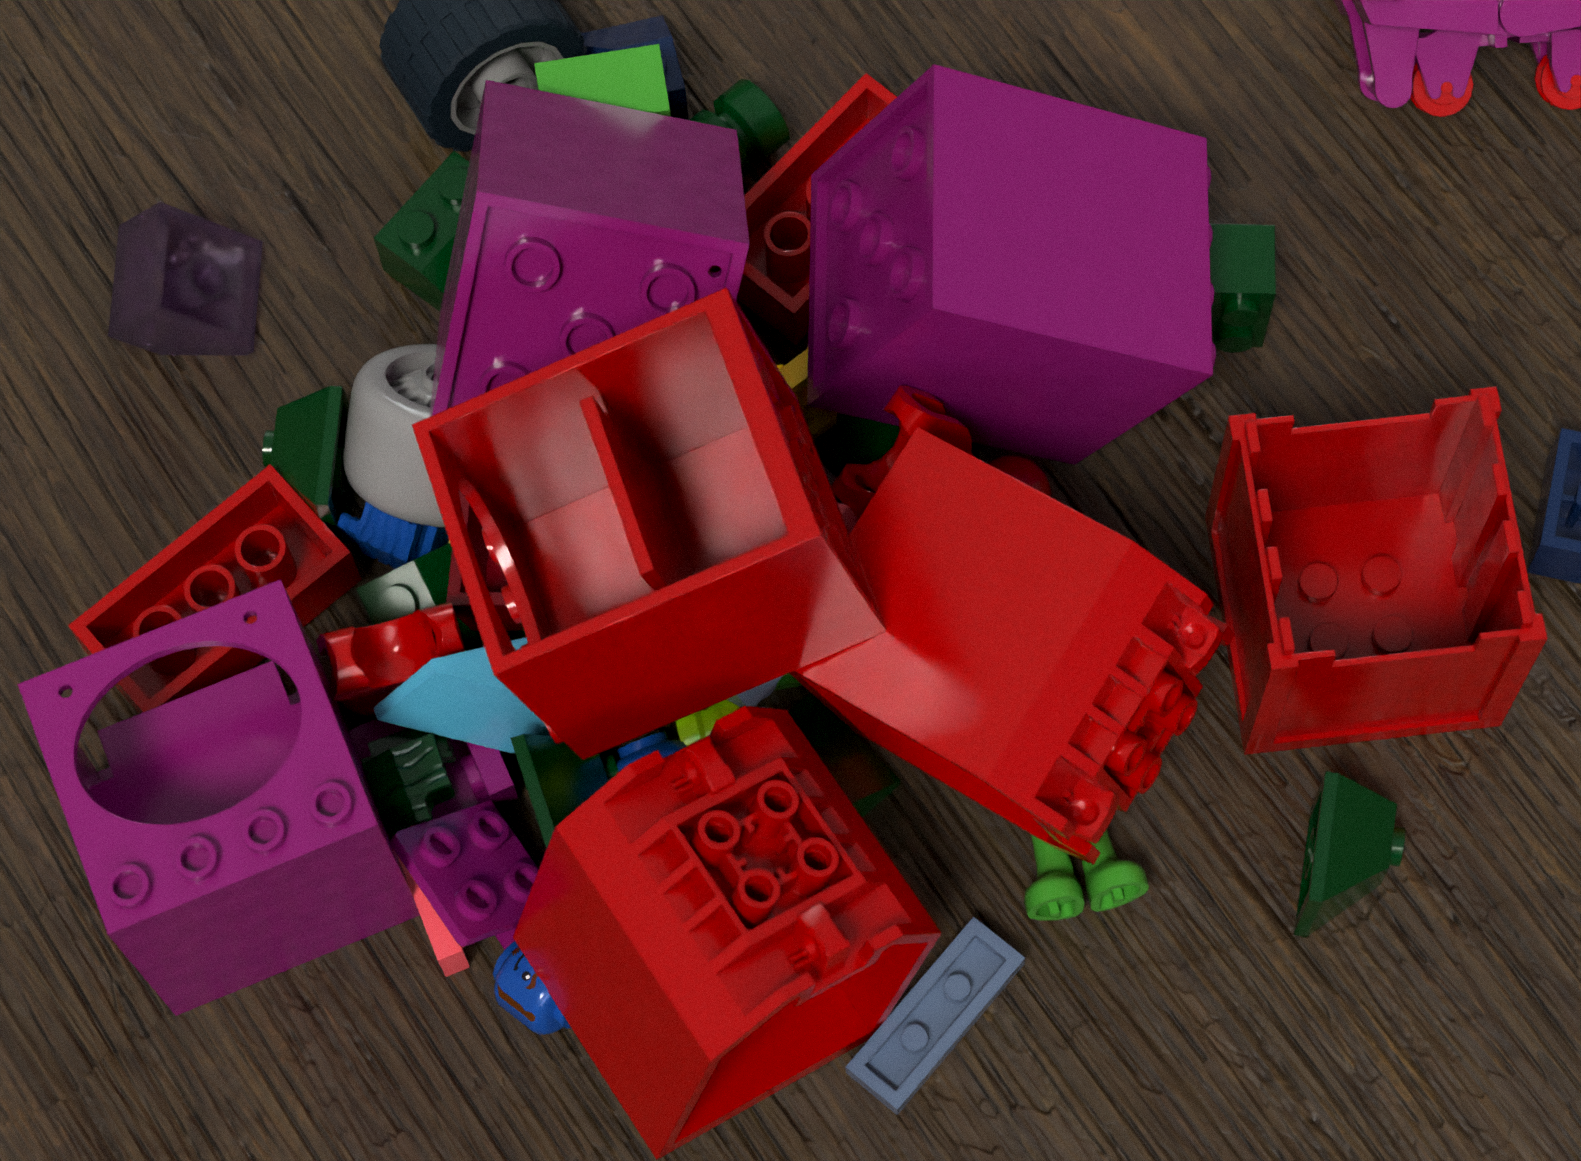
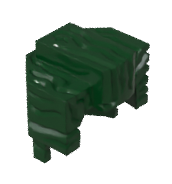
[361,728,456,835]

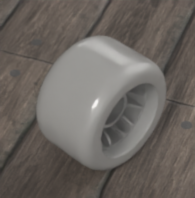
[343,344,445,528]

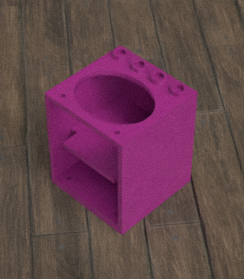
[807,64,1216,465]
[430,80,750,416]
[17,579,420,1016]

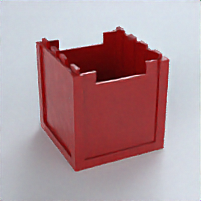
[1205,386,1547,755]

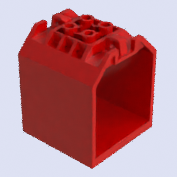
[790,427,1234,865]
[513,706,942,1160]

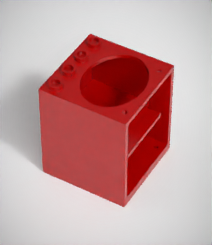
[412,287,887,760]

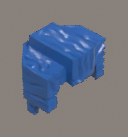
[337,502,448,569]

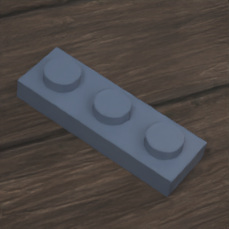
[845,916,1025,1115]

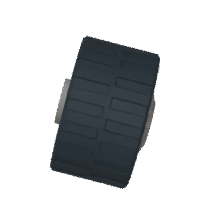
[379,0,587,152]

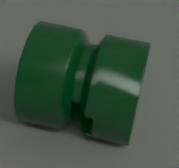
[690,78,790,178]

